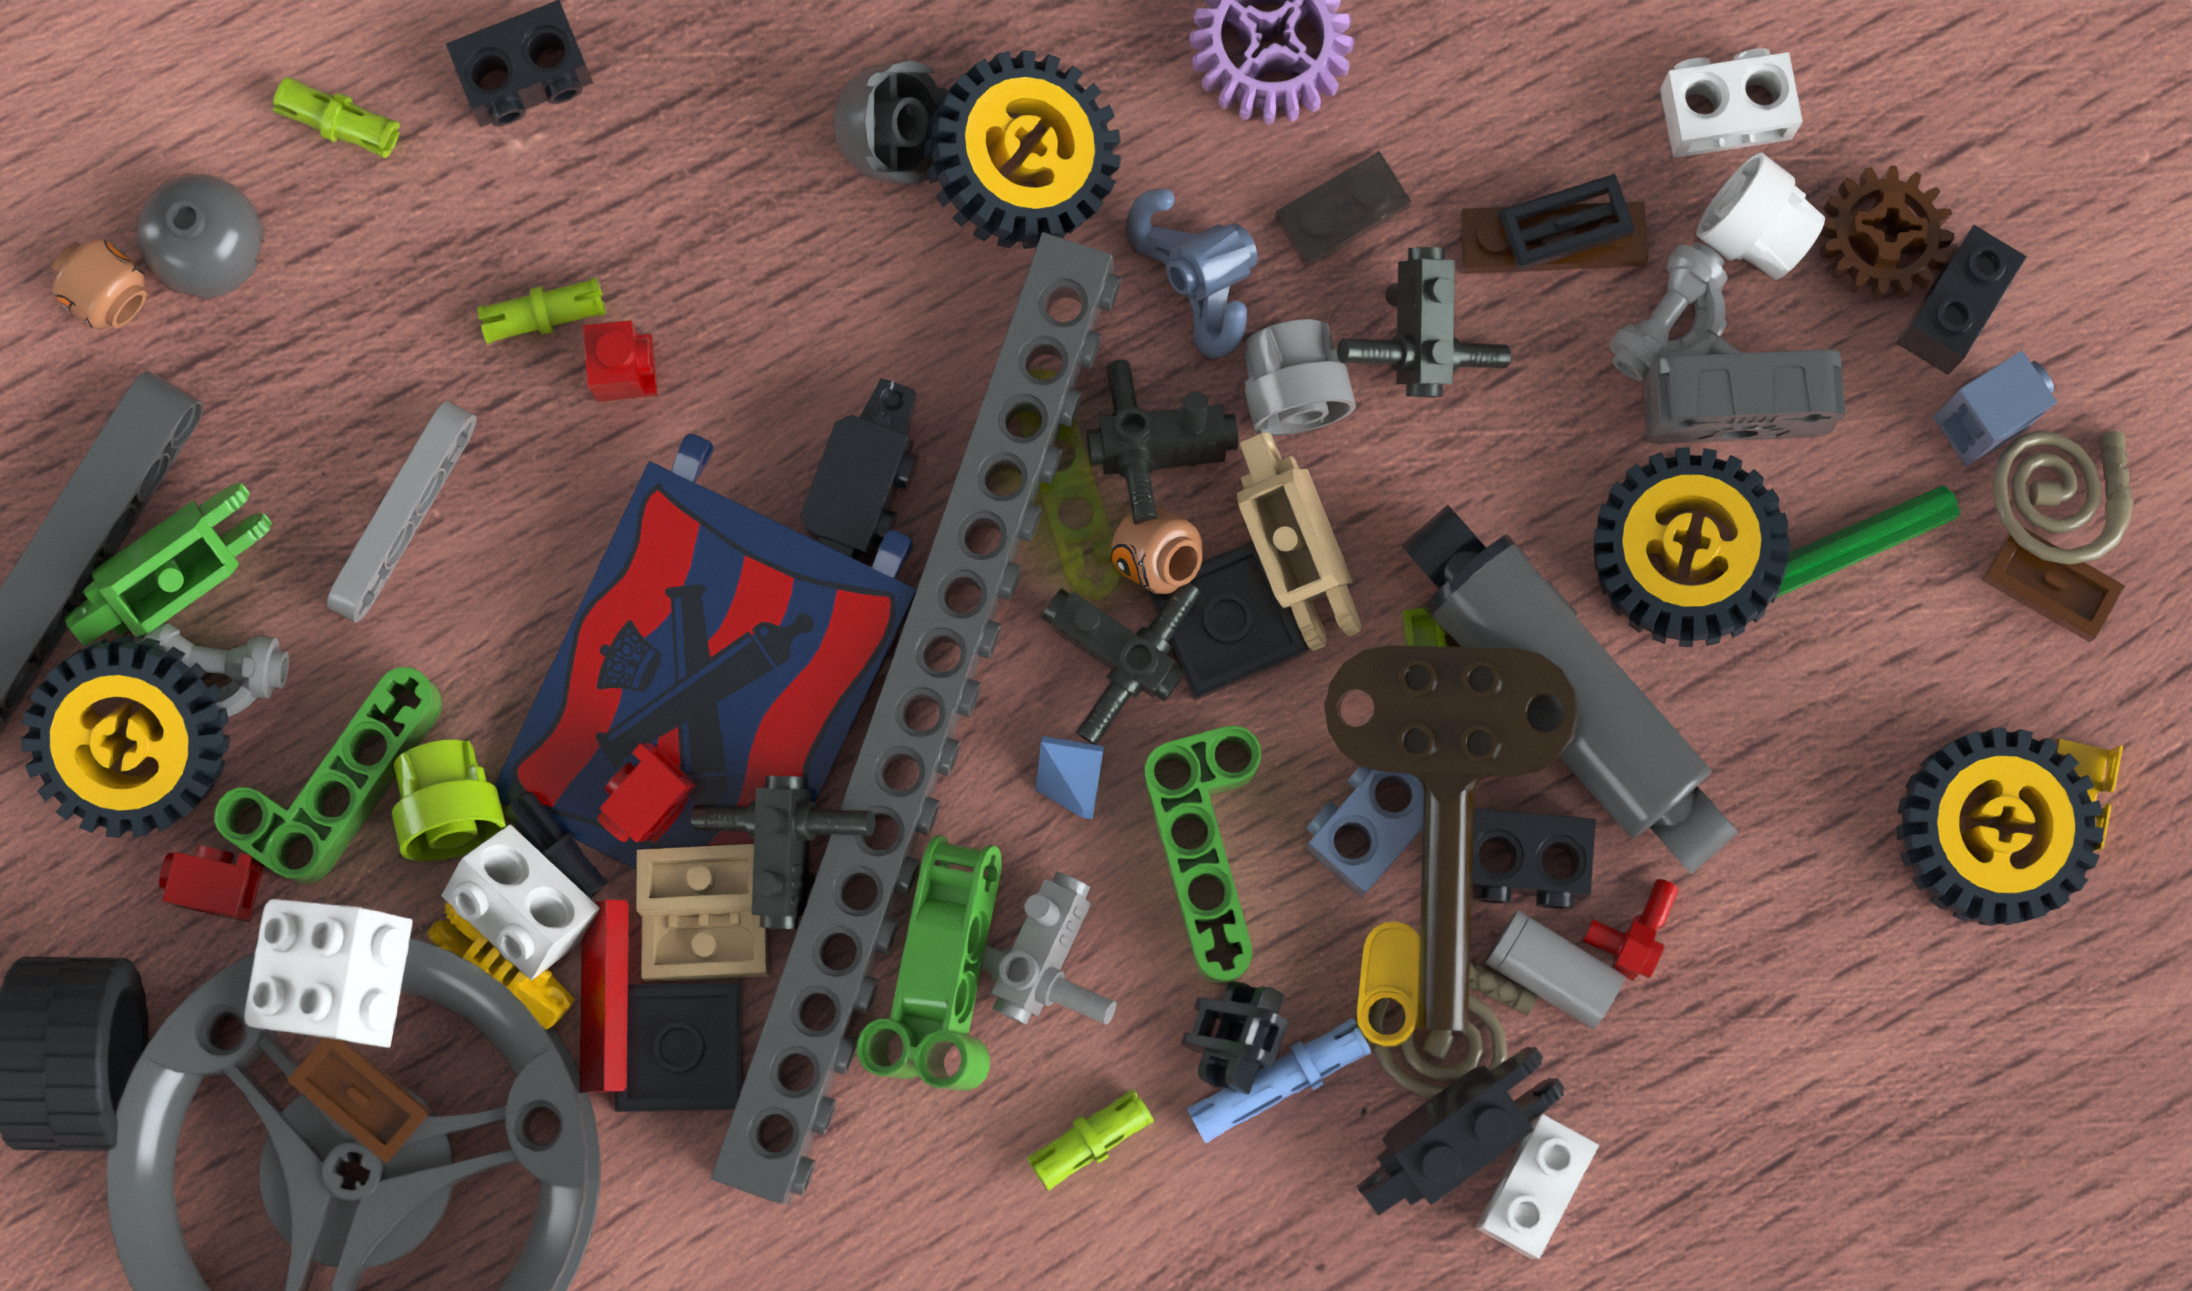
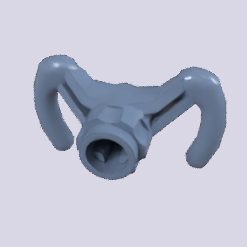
[1125,188,1258,360]

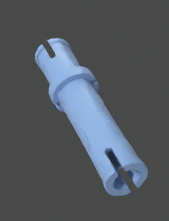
[1186,1017,1372,1144]

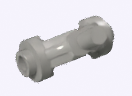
[1608,242,1742,381]
[134,622,289,717]

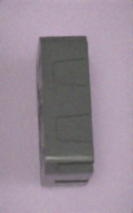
[1643,350,1845,444]

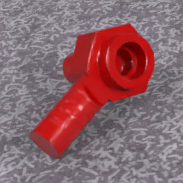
[1582,879,1679,981]

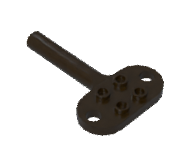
[1324,645,1580,1030]

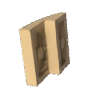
[636,844,770,983]

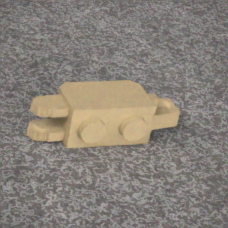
[1237,432,1362,651]

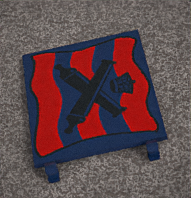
[494,434,917,870]

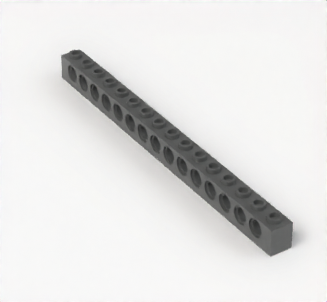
[710,232,1122,1205]

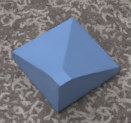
[1035,736,1104,819]

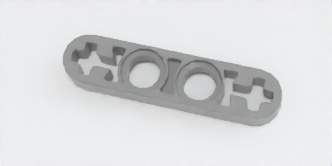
[327,401,477,623]

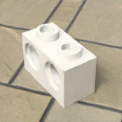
[1660,48,1803,158]
[441,824,600,981]
[1475,1114,1599,1259]

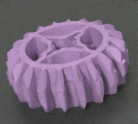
[1190,0,1354,125]

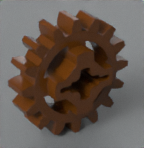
[1819,165,1955,301]

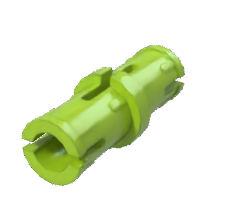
[272,77,400,158]
[477,277,607,344]
[1026,1088,1154,1191]

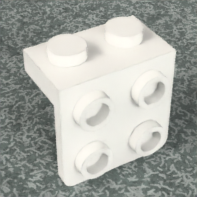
[244,899,412,1048]

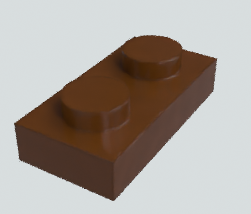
[1982,527,2125,642]
[286,1037,432,1164]

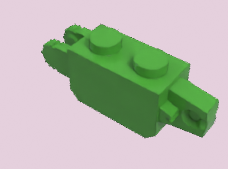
[65,483,272,646]

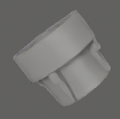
[1244,319,1356,436]

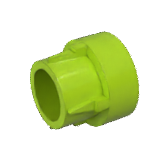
[391,740,506,862]

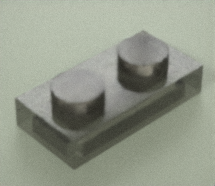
[1275,151,1411,268]

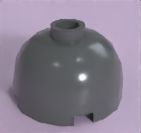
[833,60,947,184]
[137,173,264,298]

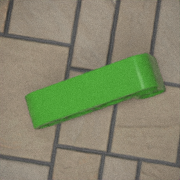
[214,667,442,884]
[1144,726,1261,985]

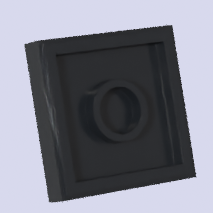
[1146,541,1309,701]
[615,983,743,1112]

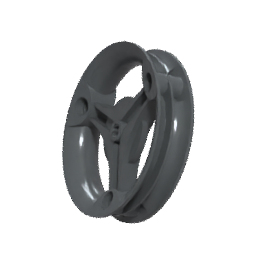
[107,938,601,1291]

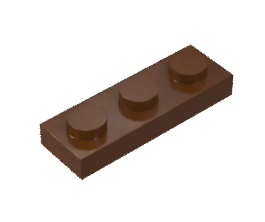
[1460,201,1648,274]

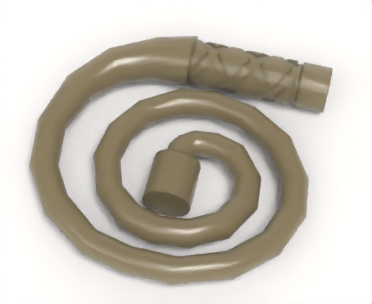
[1992,430,2134,565]
[1368,959,1537,1099]

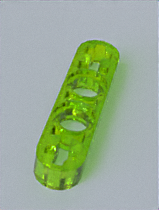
[1015,368,1121,601]

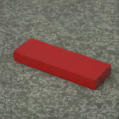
[579,899,629,1093]

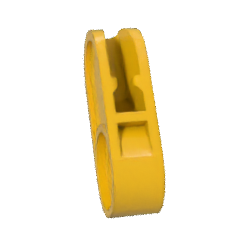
[1357,921,1420,1048]

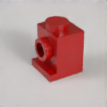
[582,320,658,402]
[597,743,698,843]
[159,845,264,923]

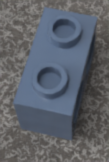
[1933,350,2057,467]
[1305,766,1424,899]

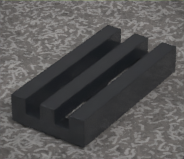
[1497,174,1635,272]

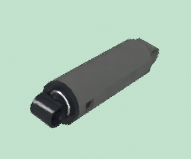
[1401,504,1739,874]

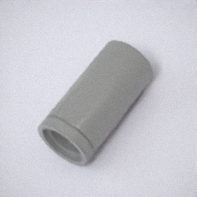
[1485,910,1626,1030]

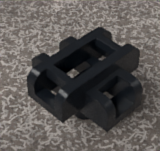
[1181,981,1289,1095]

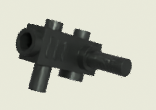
[1337,247,1511,397]
[1086,360,1238,524]
[1041,583,1202,745]
[691,775,875,929]

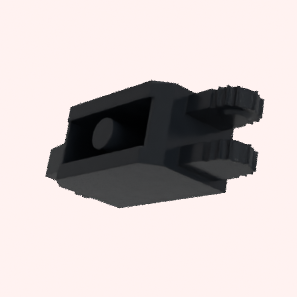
[800,378,919,560]
[1357,1046,1565,1216]

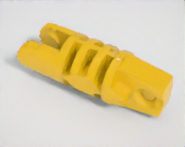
[427,902,575,1030]

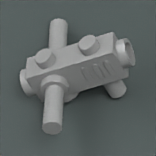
[982,872,1117,1025]

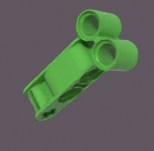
[857,835,1002,1091]

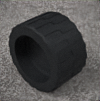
[0,957,149,1151]

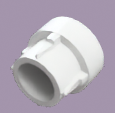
[1696,153,1826,280]

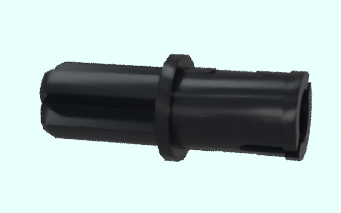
[505,791,609,898]

